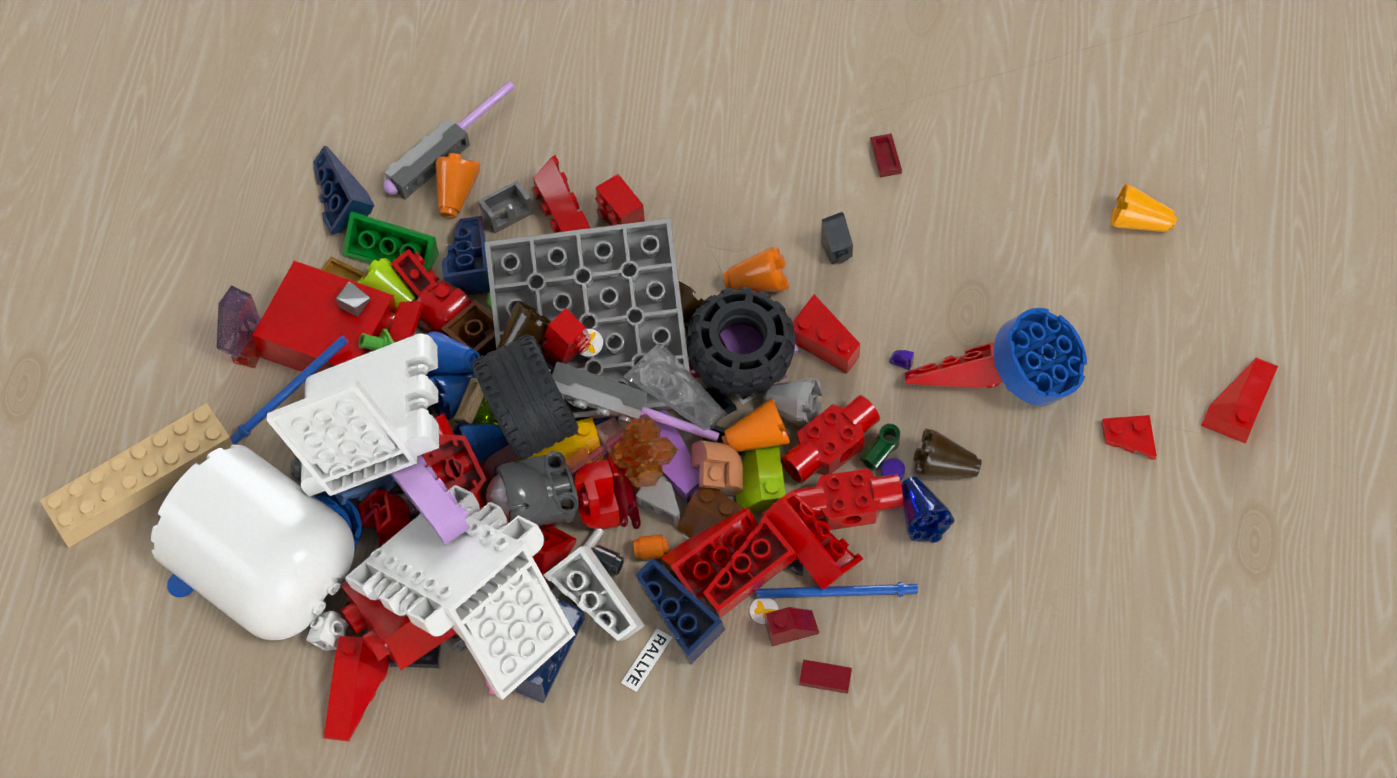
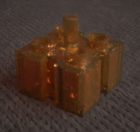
[609,418,678,487]

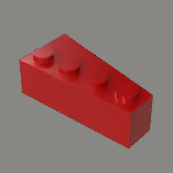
[703,515,797,618]

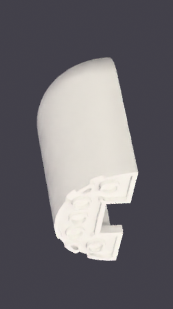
[151,445,354,640]

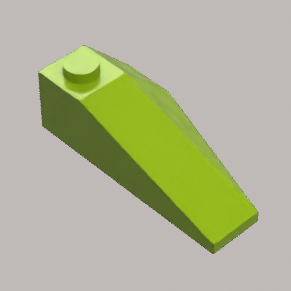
[736,446,785,513]

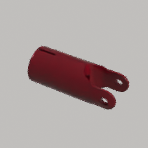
[613,475,641,529]

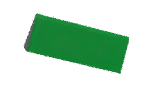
[342,211,439,271]

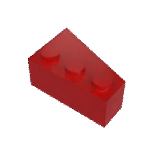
[793,294,860,374]
[541,308,592,368]

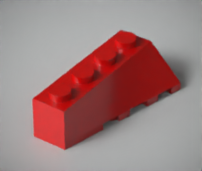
[532,155,591,233]
[763,490,864,590]

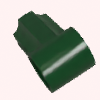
[860,423,900,471]

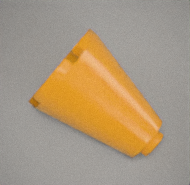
[1111,184,1177,232]

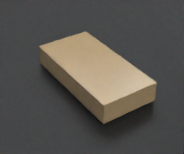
[453,378,484,424]

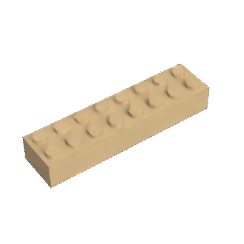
[39,403,233,548]

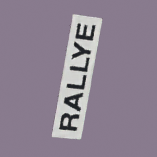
[621,629,673,692]

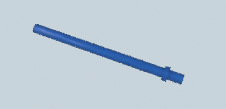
[230,335,348,445]
[756,582,918,598]

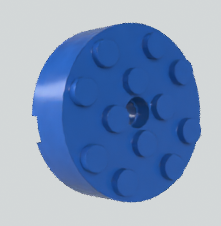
[994,308,1087,406]

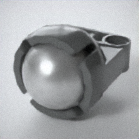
[486,451,579,526]

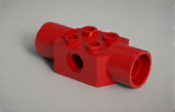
[781,395,880,484]
[421,413,487,510]
[793,468,903,530]

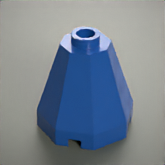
[453,423,509,465]

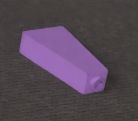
[629,409,700,504]

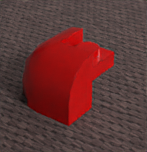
[417,280,472,335]
[575,459,620,529]
[358,489,412,547]

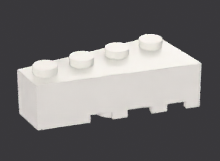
[543,546,645,641]

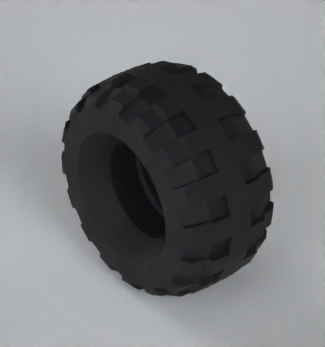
[687,287,795,397]

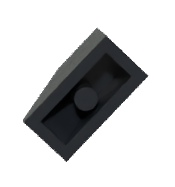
[821,212,853,264]

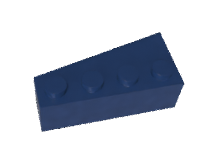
[636,558,725,664]
[516,599,585,703]

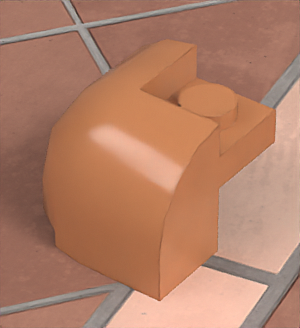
[692,441,743,496]

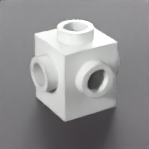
[306,611,348,651]

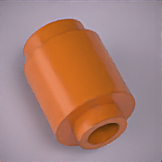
[633,534,669,560]

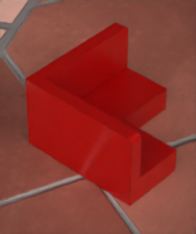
[389,301,424,342]

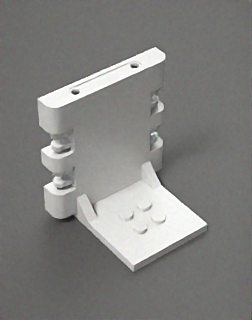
[267,334,439,497]
[345,485,575,700]

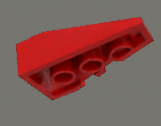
[905,342,1003,388]
[1201,358,1278,444]
[661,508,758,600]
[532,527,576,578]
[324,635,390,742]

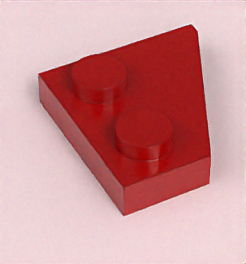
[1102,415,1157,460]

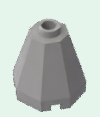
[763,378,823,428]

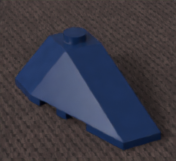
[313,145,375,235]
[442,216,490,295]

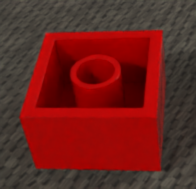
[595,174,645,226]

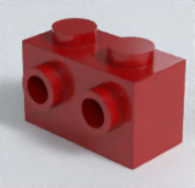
[391,249,440,297]

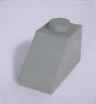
[636,473,680,526]

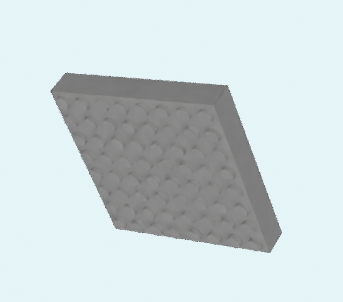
[485,218,694,421]

